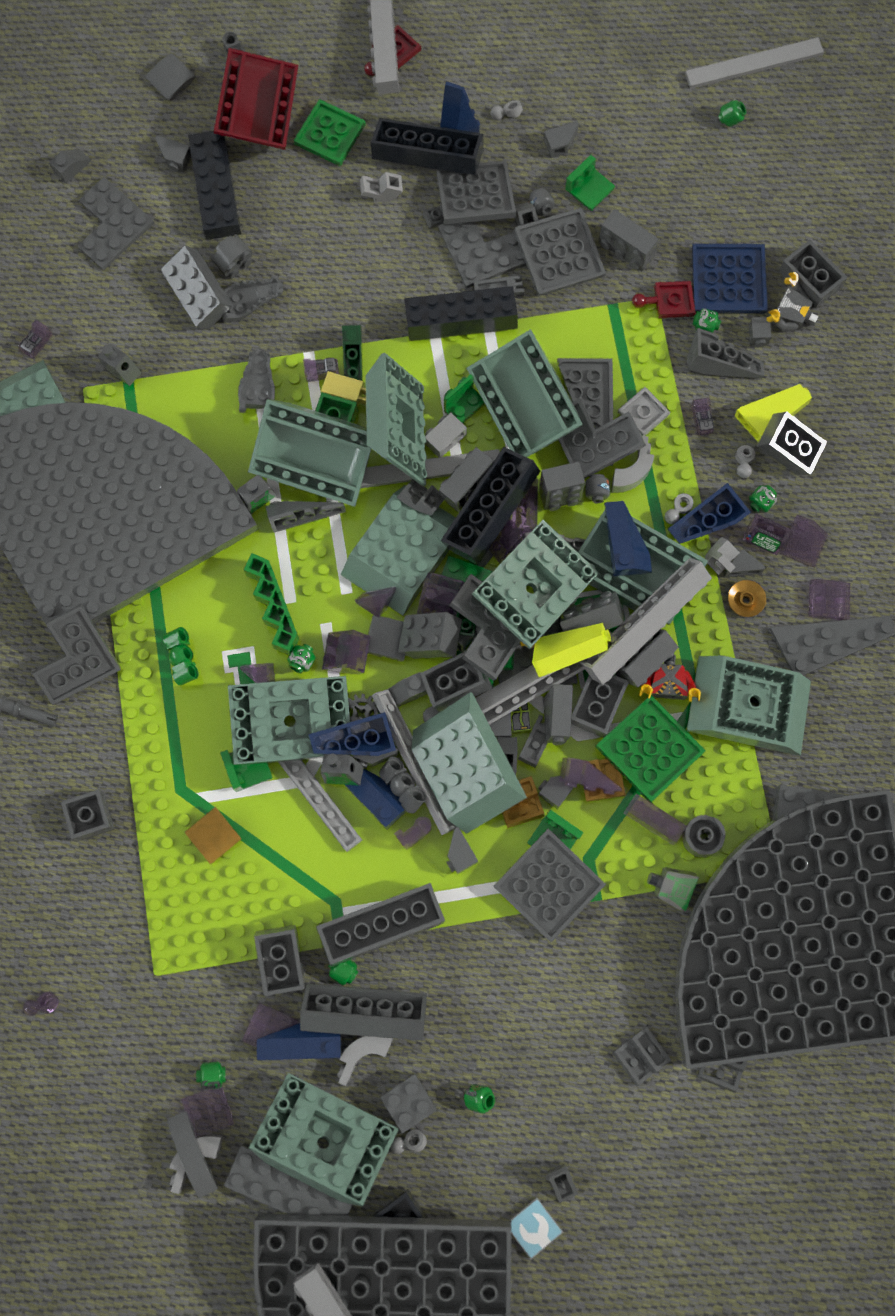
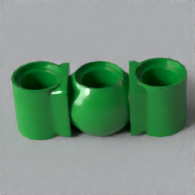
[163,627,199,686]

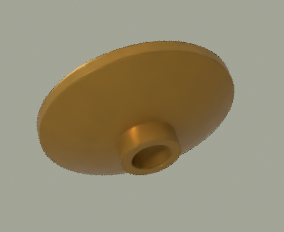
[728,580,766,617]

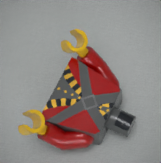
[639,655,701,702]

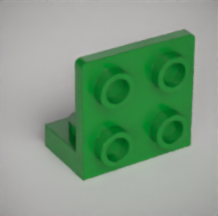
[565,155,615,211]
[444,374,485,424]
[220,750,273,792]
[527,810,584,849]

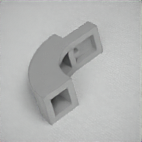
[612,436,654,493]
[337,1036,393,1086]
[169,1135,224,1194]

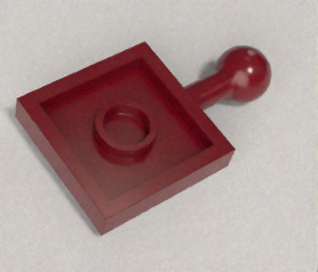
[364,25,421,76]
[632,281,696,318]

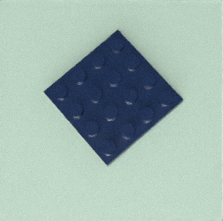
[692,244,768,314]

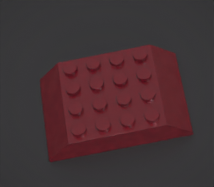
[214,48,299,150]

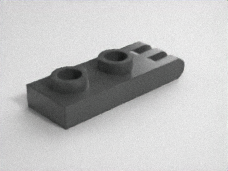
[474,275,525,296]
[518,715,547,768]

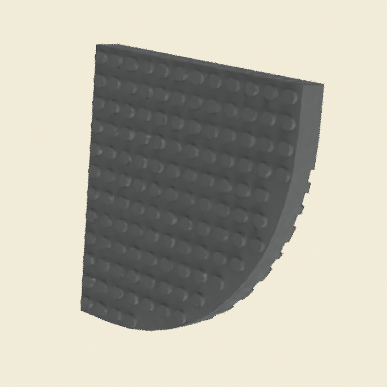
[0,402,258,641]
[675,790,895,1069]
[253,1214,511,1316]

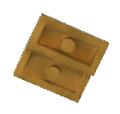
[579,759,626,802]
[502,776,545,828]
[185,807,241,864]

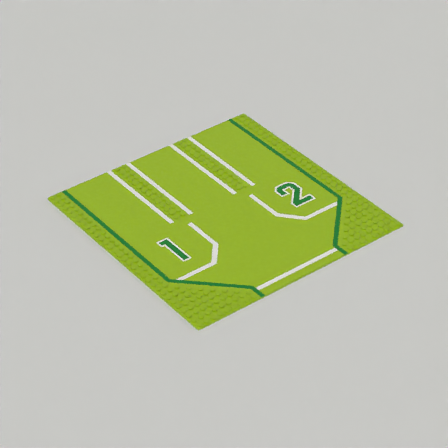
[83,301,770,976]

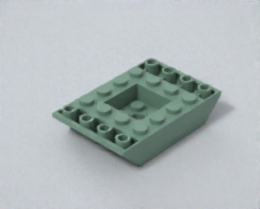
[366,353,427,486]
[472,520,599,649]
[687,656,811,756]
[228,676,350,765]
[249,1073,399,1206]

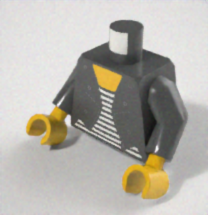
[767,272,818,332]

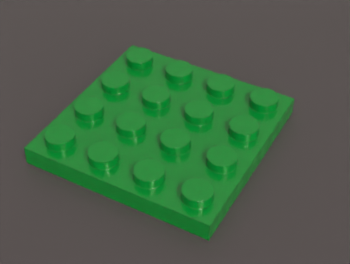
[595,695,706,803]

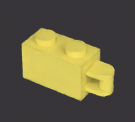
[321,371,366,406]

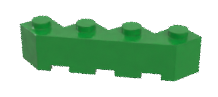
[244,553,299,655]

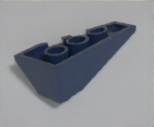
[440,81,480,133]
[667,483,751,544]
[604,501,652,577]
[308,712,396,756]
[345,768,407,830]
[257,1023,341,1060]

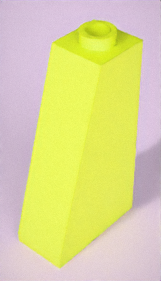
[735,384,812,442]
[532,623,611,677]

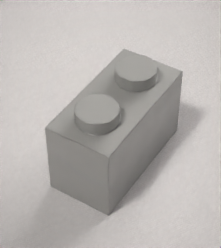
[425,413,467,457]

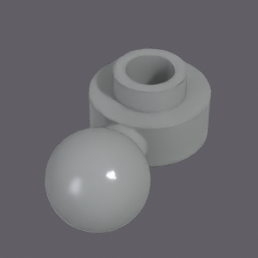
[490,100,523,120]
[735,445,755,478]
[664,493,693,524]
[390,1129,427,1154]

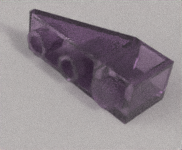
[559,757,622,795]

